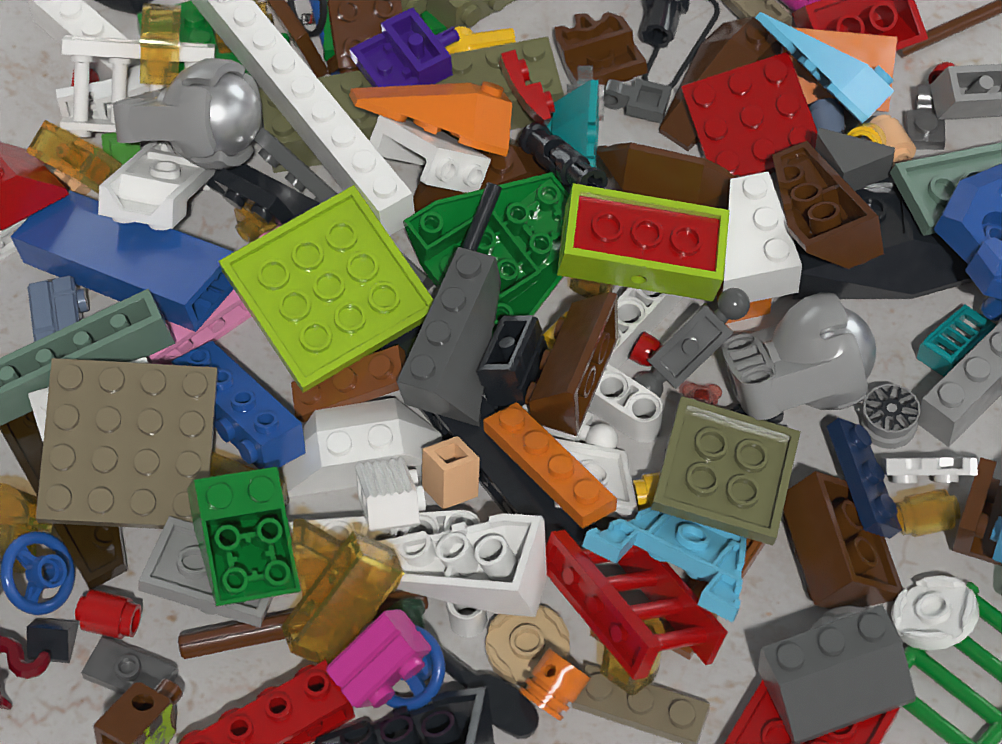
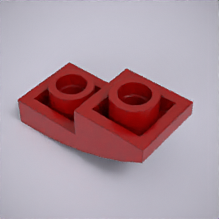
[499,50,555,126]

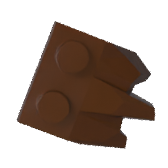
[554,12,648,89]

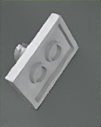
[138,516,273,628]

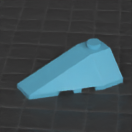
[755,12,894,124]

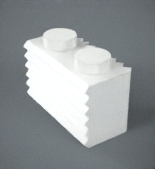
[355,456,426,532]

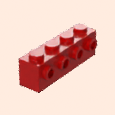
[179,660,355,744]

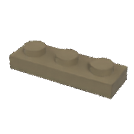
[572,664,710,744]

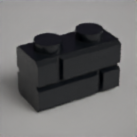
[477,315,548,406]

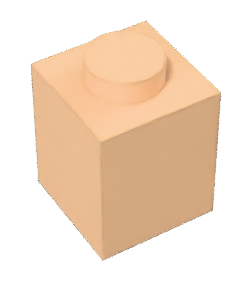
[422,436,480,510]

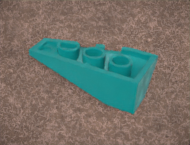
[547,80,599,193]

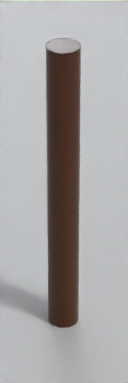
[896,0,1002,58]

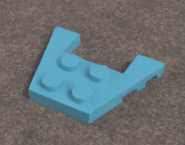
[582,507,747,623]

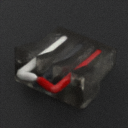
[300,13,315,25]

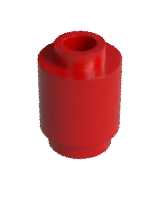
[75,589,142,639]

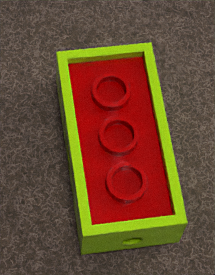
[557,183,730,302]

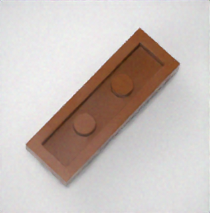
[291,345,406,423]

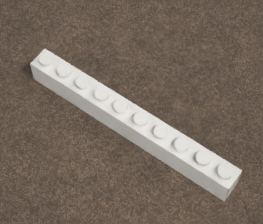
[191,0,415,236]

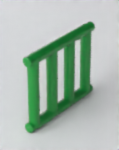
[902,582,1002,744]

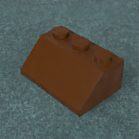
[525,291,619,436]
[783,471,903,610]

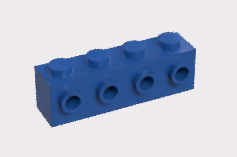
[172,341,306,469]

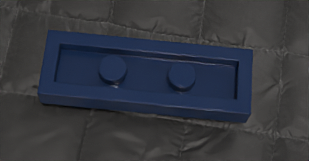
[826,418,902,539]

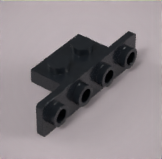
[207,163,321,226]

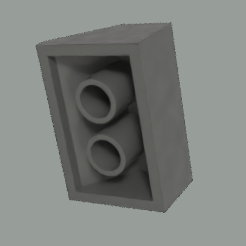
[758,604,916,744]

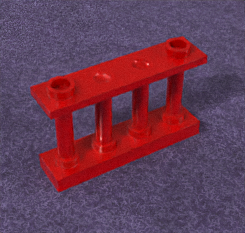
[546,520,728,680]

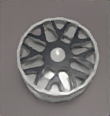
[861,384,920,449]

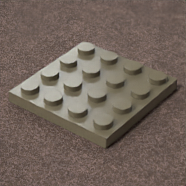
[36,358,218,529]

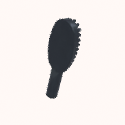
[440,646,539,739]

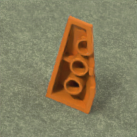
[349,81,512,157]

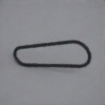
[642,0,720,89]

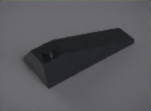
[315,687,494,744]

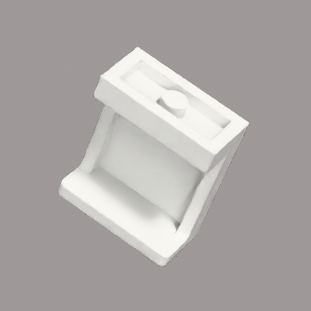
[370,115,491,193]

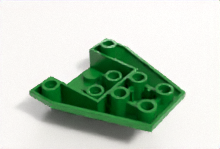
[403,172,569,339]

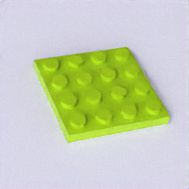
[218,185,434,393]

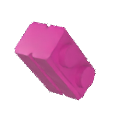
[326,610,431,708]

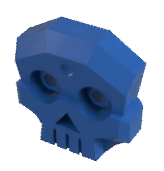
[933,164,1002,321]

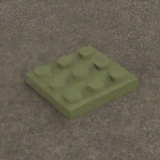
[651,396,801,546]

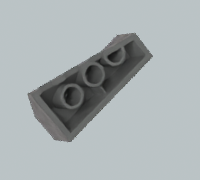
[397,247,501,427]

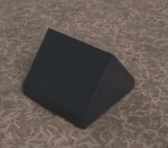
[26,619,79,663]

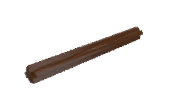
[178,590,428,659]

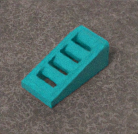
[917,304,997,377]

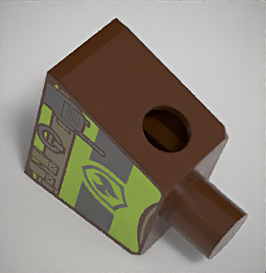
[93,679,183,744]

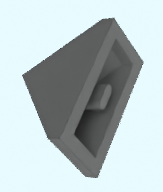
[815,127,895,191]

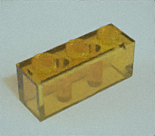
[281,531,405,664]

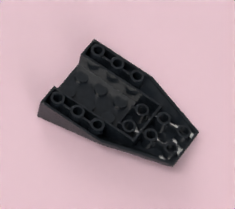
[789,146,973,299]

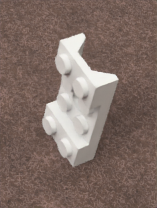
[98,141,216,230]

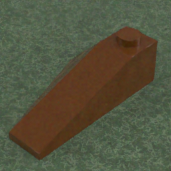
[659,16,782,151]
[772,141,884,269]

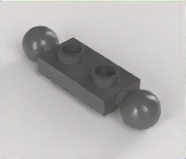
[634,288,750,398]

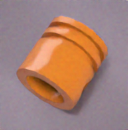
[518,648,591,721]

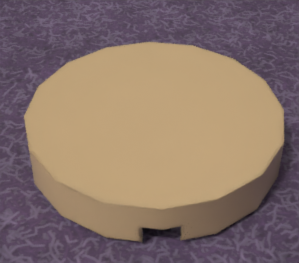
[485,605,570,686]

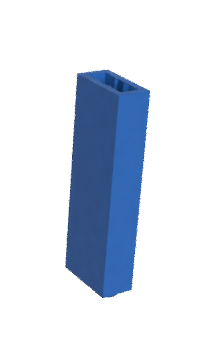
[10,189,234,332]

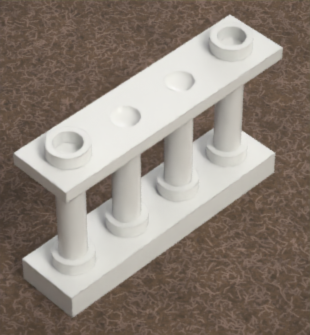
[60,35,215,137]

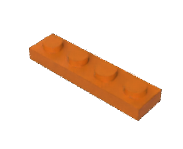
[483,402,617,529]

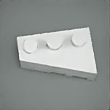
[723,171,802,302]

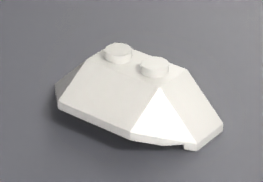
[282,398,442,498]

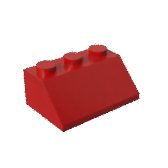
[792,0,929,51]
[0,142,69,231]

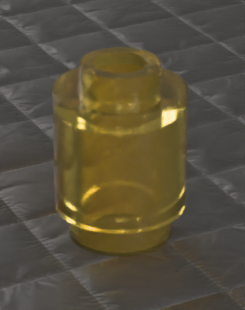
[895,488,961,537]

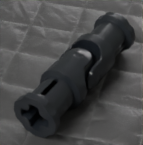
[519,122,608,189]

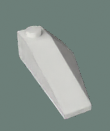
[364,513,547,617]

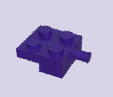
[350,7,460,87]

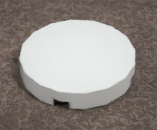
[892,575,979,651]

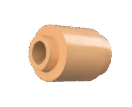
[866,114,916,167]

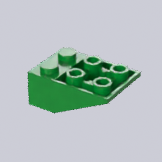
[187,467,301,607]

